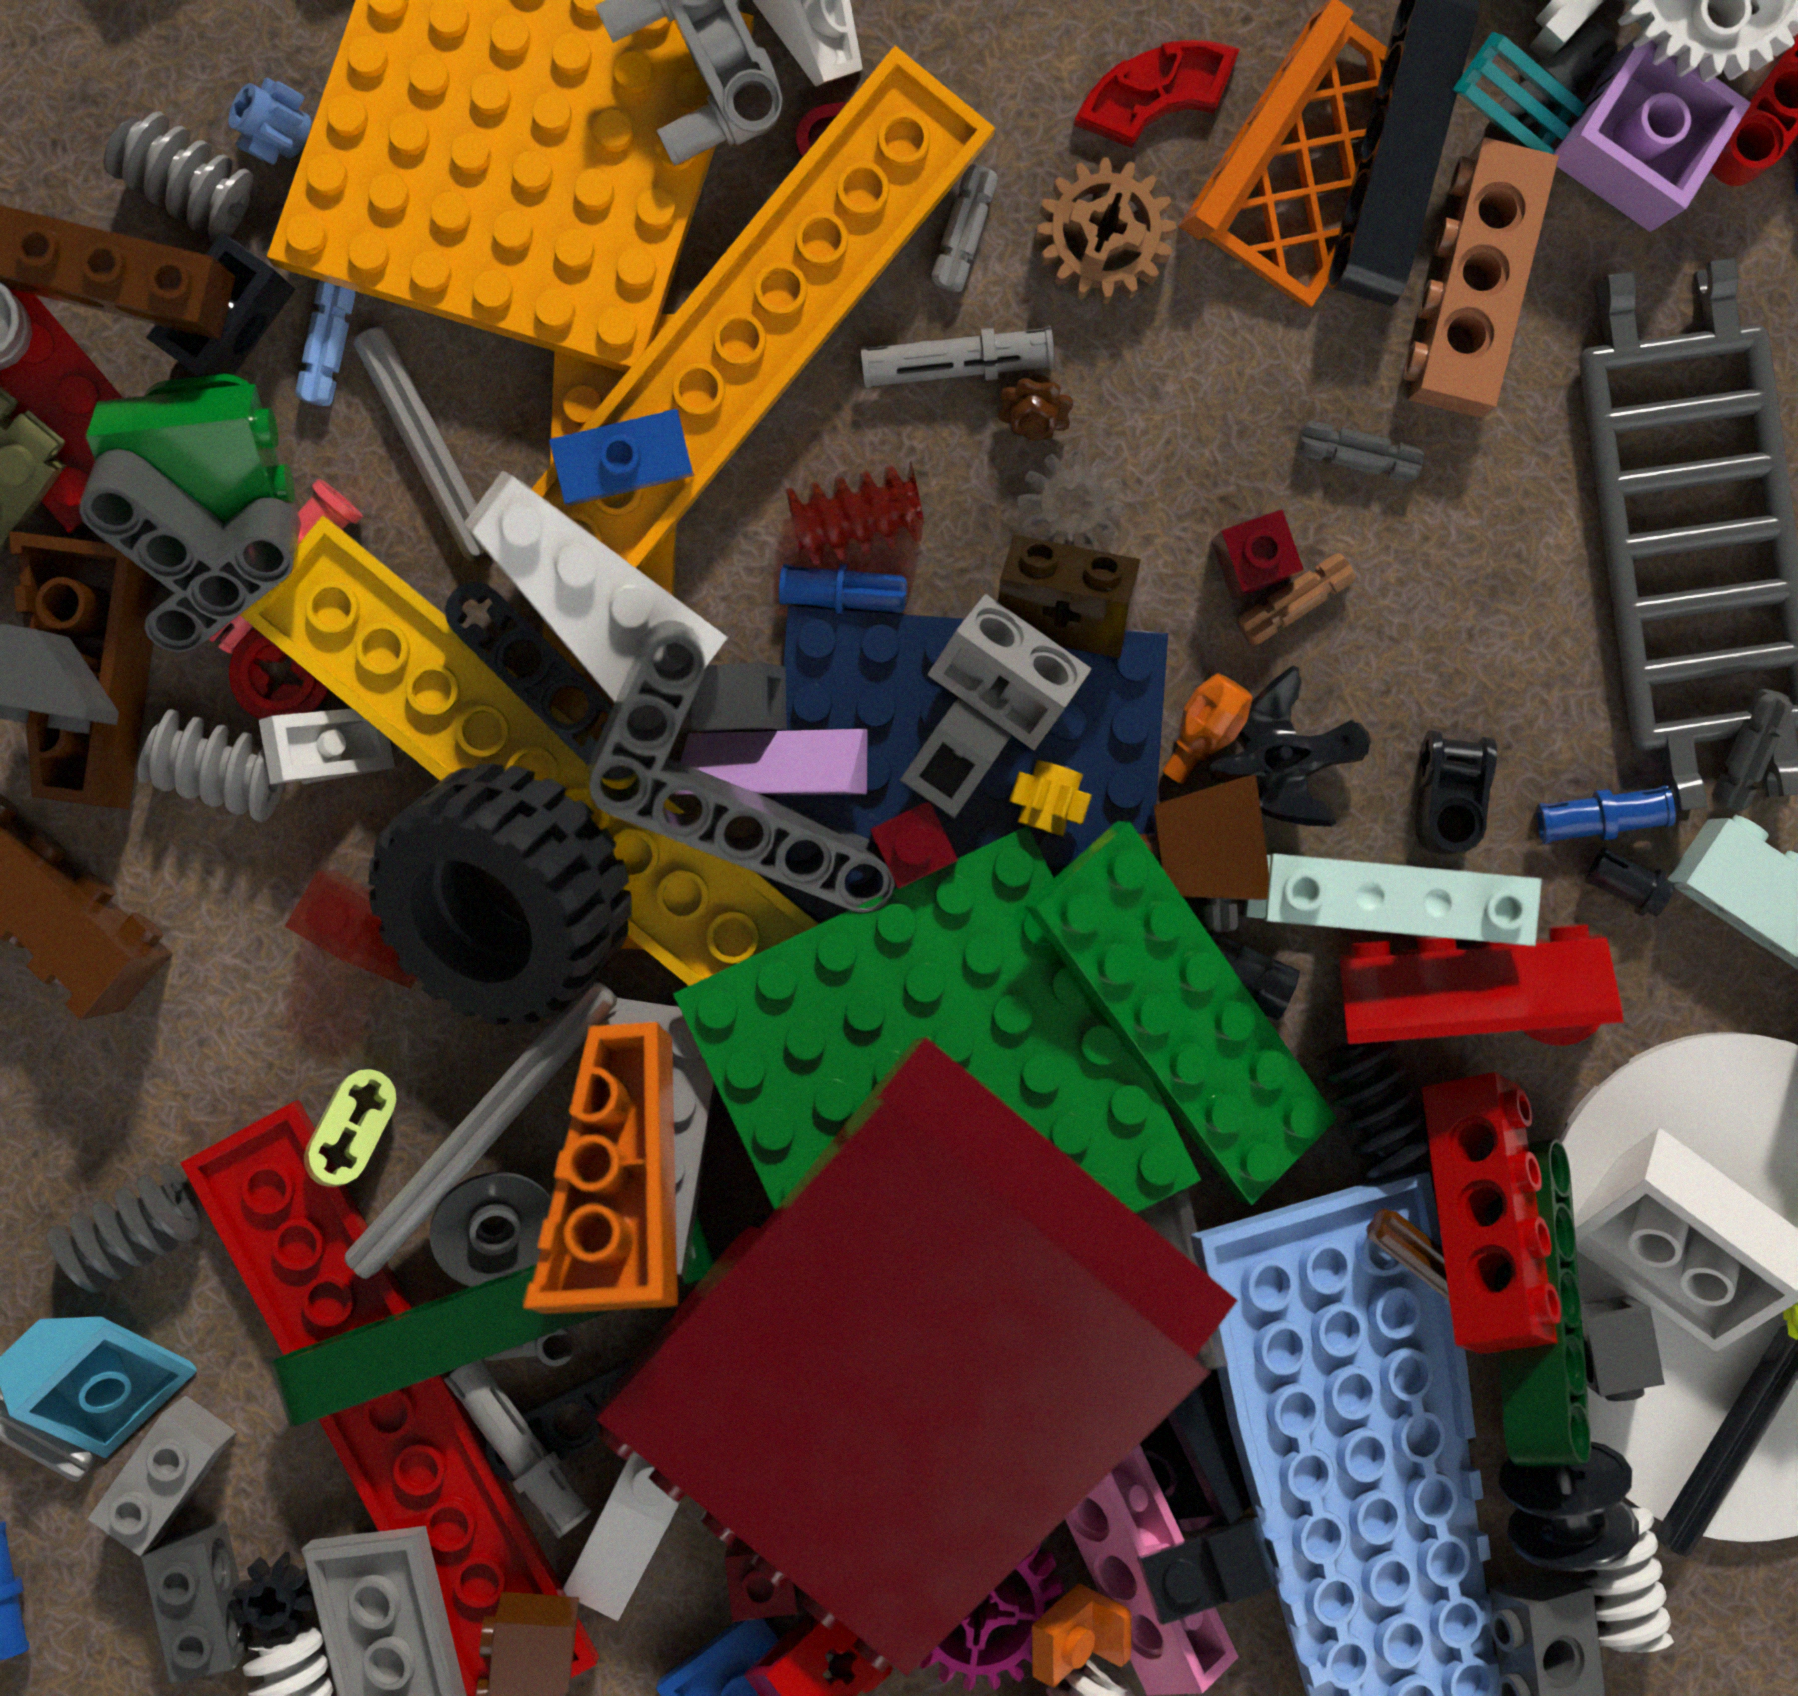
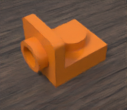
[1032,1583,1132,1688]

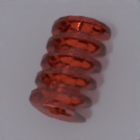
[785,461,924,566]

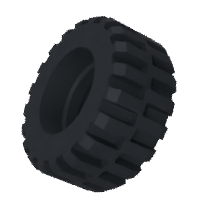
[368,764,632,1025]

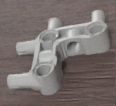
[595,0,783,166]

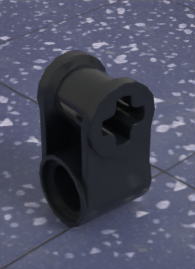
[1415,730,1497,855]

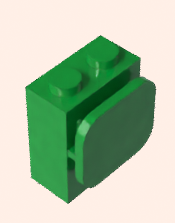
[86,374,295,523]

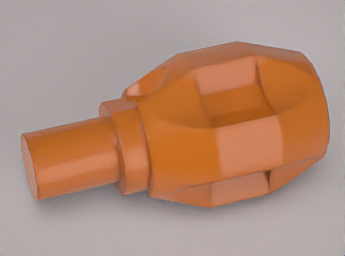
[1162,673,1253,784]

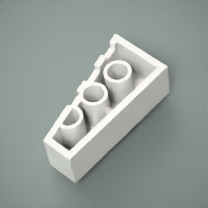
[463,471,728,730]

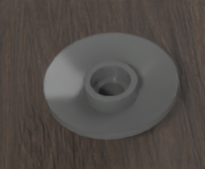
[429,1172,552,1287]

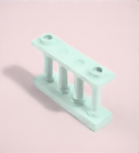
[1243,854,1541,946]

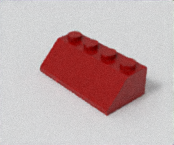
[1339,924,1624,1044]

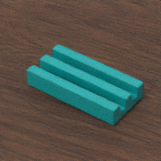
[1453,32,1587,154]

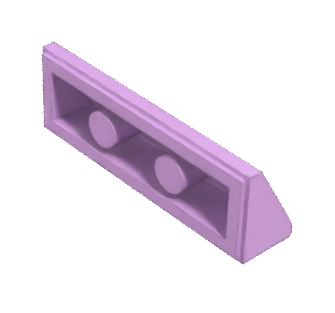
[674,729,867,797]

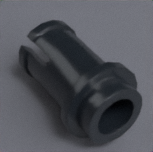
[1585,847,1675,916]

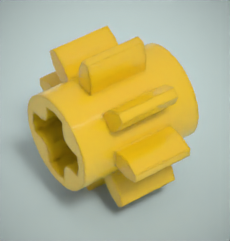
[1008,760,1092,837]

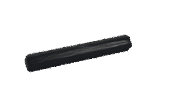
[1656,1325,1798,1557]

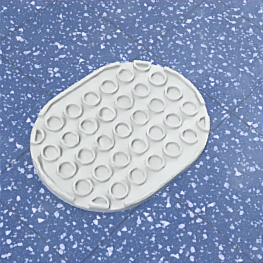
[1559,1032,1798,1542]

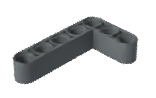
[588,620,894,913]

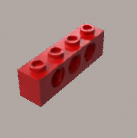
[1422,1072,1561,1354]

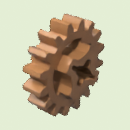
[1036,158,1176,304]

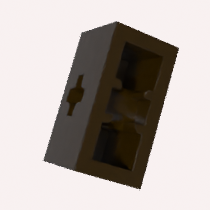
[998,534,1141,658]

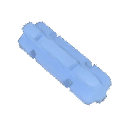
[295,281,355,406]

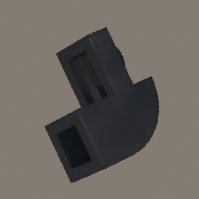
[1137,1513,1280,1625]

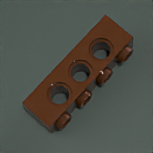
[0,205,235,340]

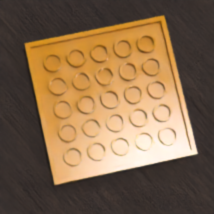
[267,0,754,373]

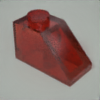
[285,870,418,989]

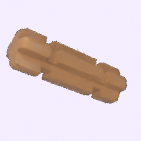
[1237,553,1356,645]

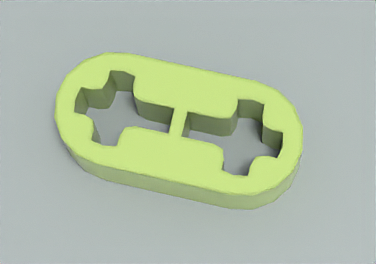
[304,1069,397,1187]

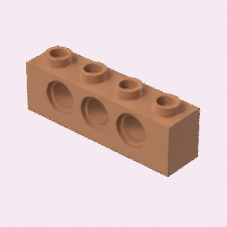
[1403,137,1559,418]

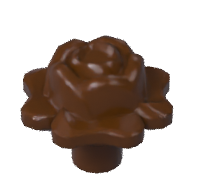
[998,375,1073,441]

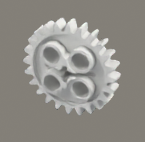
[1618,0,1798,82]

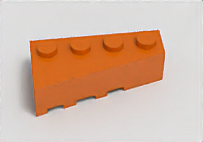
[523,1022,678,1314]

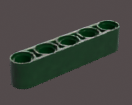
[1488,1139,1591,1466]

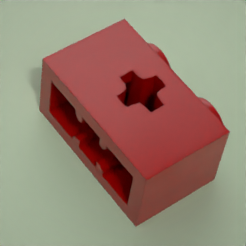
[743,1612,893,1696]

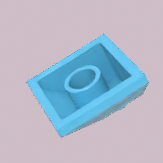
[0,1317,197,1458]

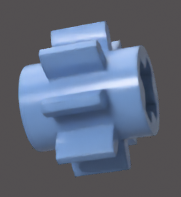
[228,77,311,165]

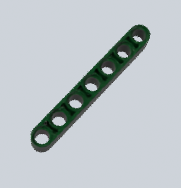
[268,1213,715,1427]

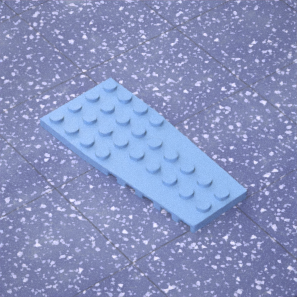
[1190,1169,1500,1696]

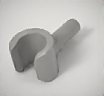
[484,1328,572,1366]

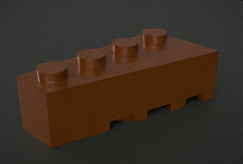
[9,531,157,809]
[0,794,173,1020]

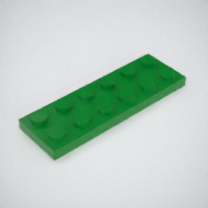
[1024,821,1337,1206]

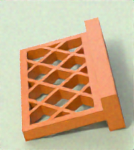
[1178,0,1387,309]

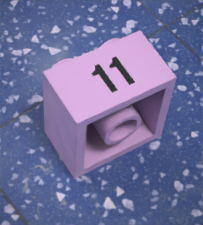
[1554,37,1751,232]

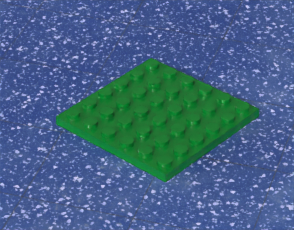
[673,826,1201,1213]

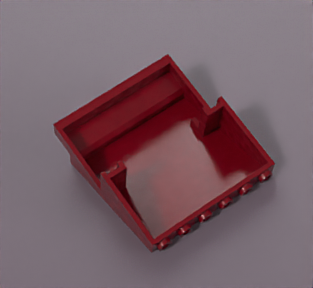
[594,1037,1238,1676]

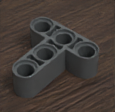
[80,450,301,653]

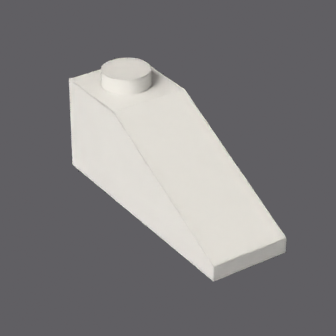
[563,1452,680,1621]

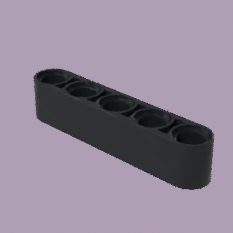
[1328,0,1479,306]

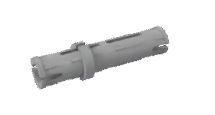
[861,326,1055,389]
[444,1359,591,1539]

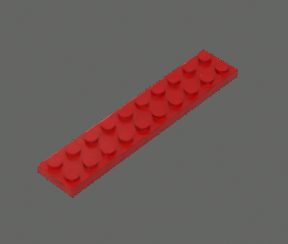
[180,1100,599,1696]

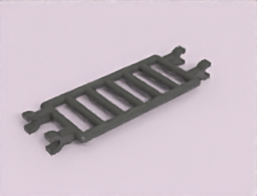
[1579,258,1798,811]

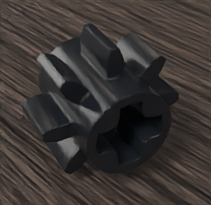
[232,1551,315,1640]

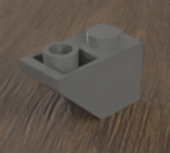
[0,624,119,734]
[900,697,1012,819]

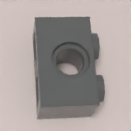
[1489,1570,1605,1696]

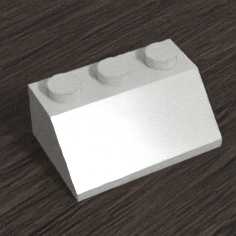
[1574,1127,1798,1352]

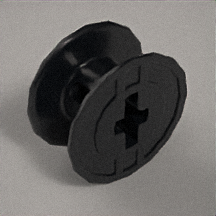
[1499,1441,1639,1571]

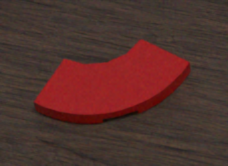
[1073,40,1240,148]

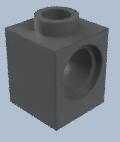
[687,662,787,733]
[1581,1295,1665,1402]

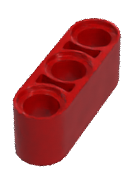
[1710,34,1798,186]

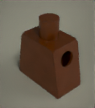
[1139,775,1269,901]

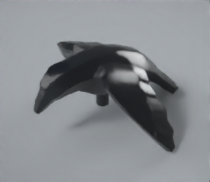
[1209,665,1371,827]

